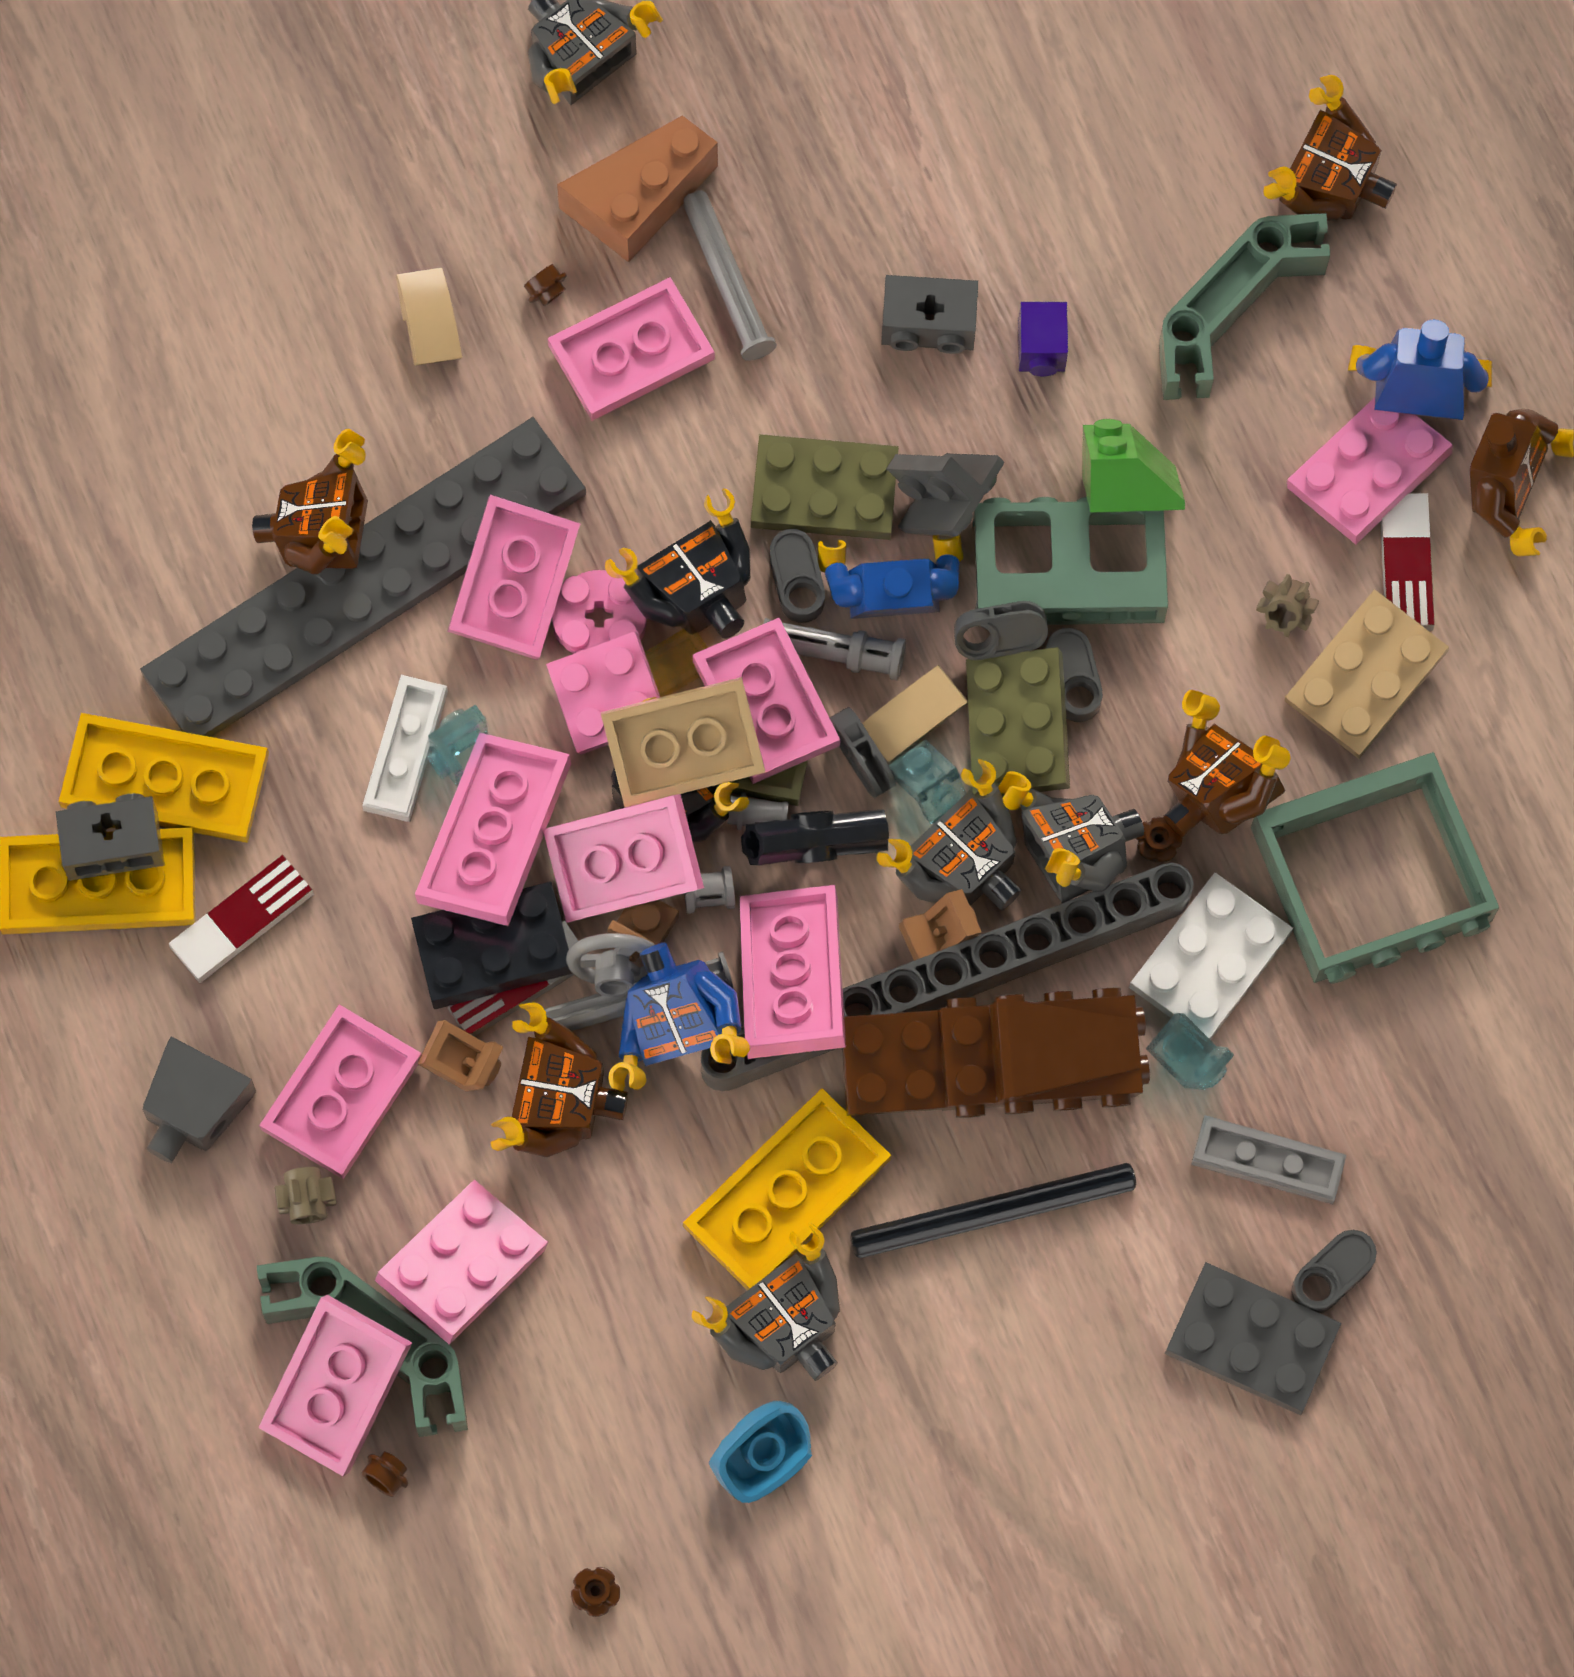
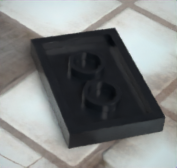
[411,881,573,1010]

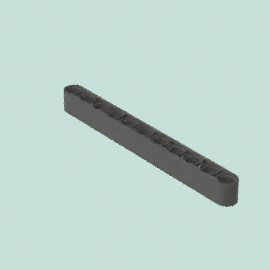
[701,863,1194,1092]

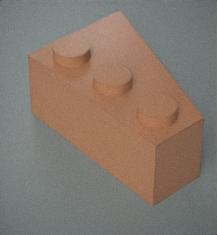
[557,115,718,262]

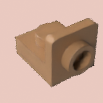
[607,900,679,962]

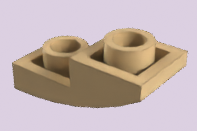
[396,268,462,366]
[862,665,968,763]

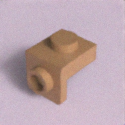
[899,889,982,961]
[417,1020,503,1091]

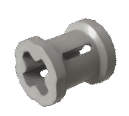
[684,866,735,914]

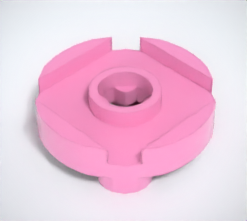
[552,570,647,654]

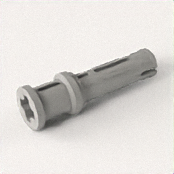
[763,618,906,681]

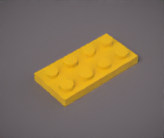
[58,713,269,843]
[0,827,196,935]
[683,1088,891,1290]

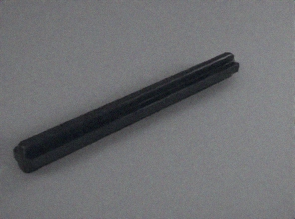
[850,1163,1137,1258]

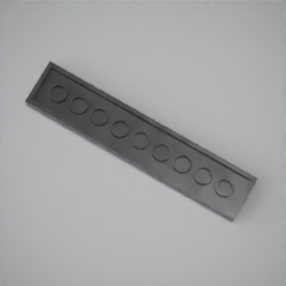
[140,417,586,737]

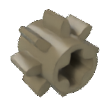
[1256,574,1319,637]
[274,1167,336,1225]

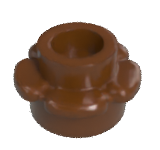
[524,264,567,306]
[1136,816,1183,862]
[361,1451,408,1497]
[571,1567,621,1617]

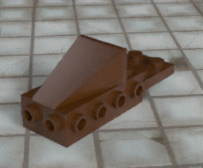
[842,988,1150,1118]

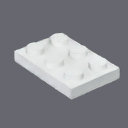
[1129,873,1293,1044]

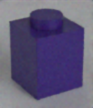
[1018,302,1068,377]

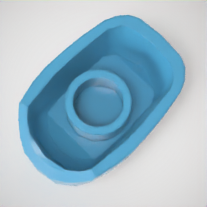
[709,1401,812,1503]

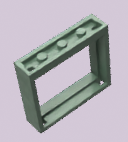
[1251,752,1499,984]

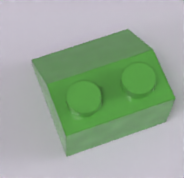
[1082,419,1185,513]

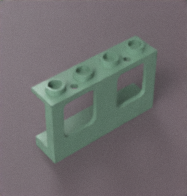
[973,497,1168,625]

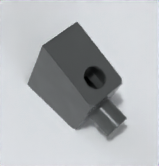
[142,1036,256,1163]

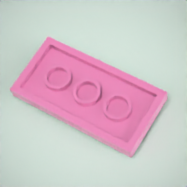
[415,732,571,926]
[740,885,846,1059]

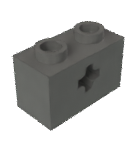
[881,275,978,354]
[55,793,165,881]

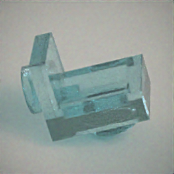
[427,704,489,786]
[889,739,967,824]
[1146,1013,1234,1090]

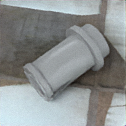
[728,792,789,830]

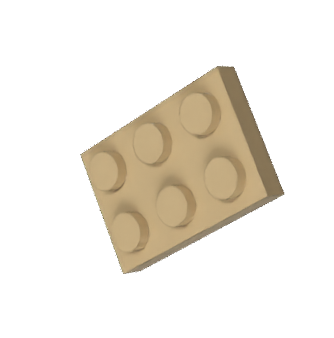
[1285,589,1449,759]
[601,677,766,808]

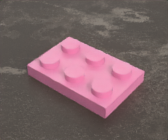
[548,277,715,421]
[1287,397,1453,544]
[447,495,580,660]
[693,618,840,784]
[543,794,704,923]
[259,1004,422,1179]
[375,1180,548,1344]
[258,1295,412,1476]

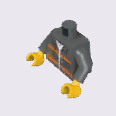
[528,0,663,105]
[877,759,1021,911]
[998,771,1144,903]
[691,1223,840,1381]

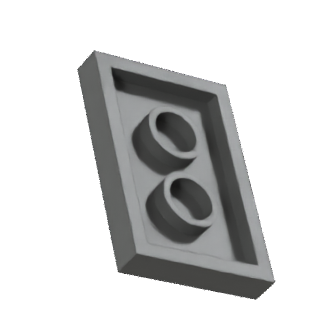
[1165,1262,1341,1416]

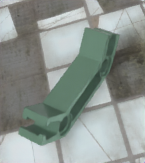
[1159,213,1330,400]
[257,1257,468,1437]

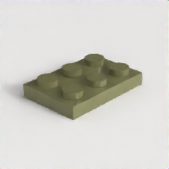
[751,434,899,540]
[966,647,1070,796]

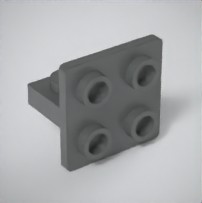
[886,453,1004,536]

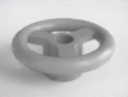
[566,933,654,997]

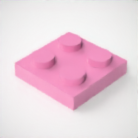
[546,631,660,755]

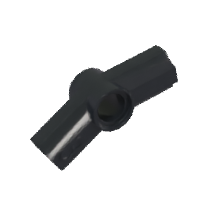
[741,809,889,865]

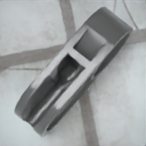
[770,529,825,623]
[954,601,1048,660]
[1046,628,1103,722]
[829,707,896,798]
[1291,1229,1377,1313]

